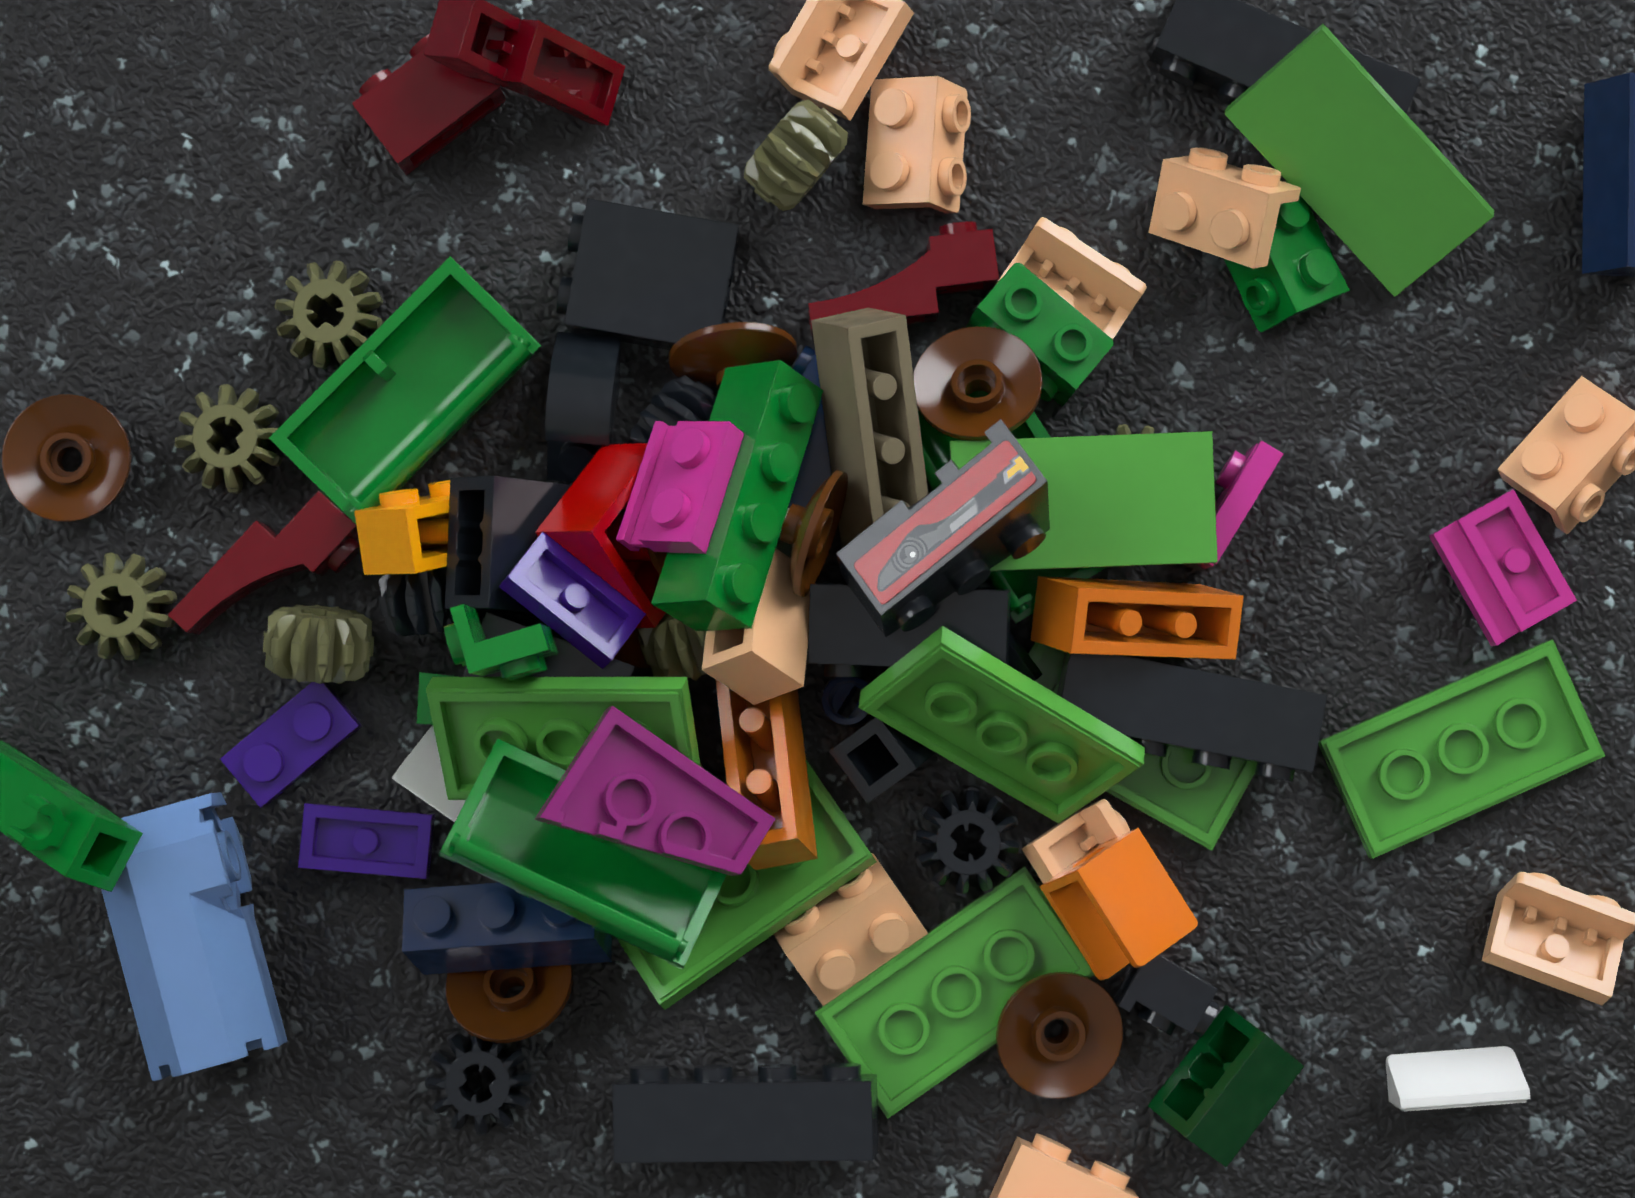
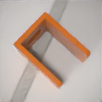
[1039,828,1198,980]

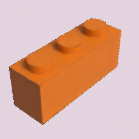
[1031,576,1244,660]
[715,679,818,870]

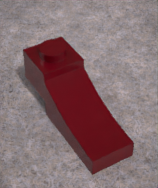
[423,0,625,126]
[808,221,999,337]
[168,491,360,635]

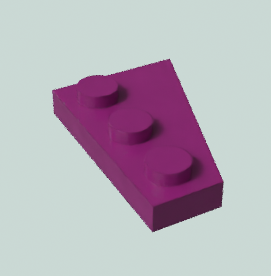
[534,705,775,876]

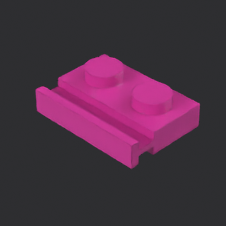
[616,421,744,554]
[1196,440,1283,570]
[1429,489,1577,646]

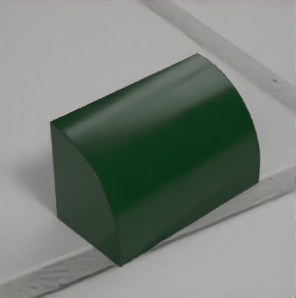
[1148,1005,1304,1167]

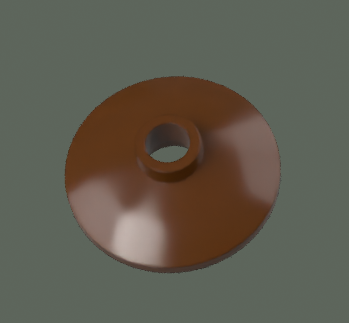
[669,322,797,391]
[913,326,1042,441]
[2,394,131,522]
[780,470,848,597]
[446,965,573,1043]
[996,972,1123,1099]

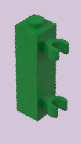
[0,740,143,892]

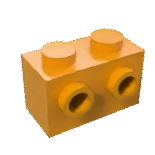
[354,480,450,575]

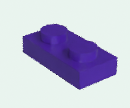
[499,532,646,669]
[220,682,362,808]
[298,803,435,879]

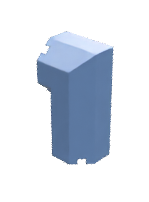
[101,792,288,1081]

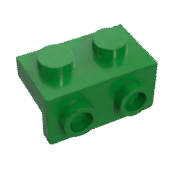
[1223,180,1350,332]
[966,263,1113,407]
[444,604,559,681]

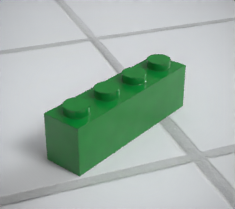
[651,360,823,631]

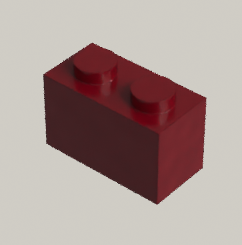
[352,34,506,176]

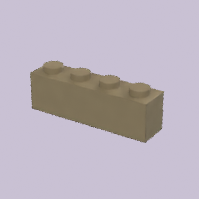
[811,308,928,548]

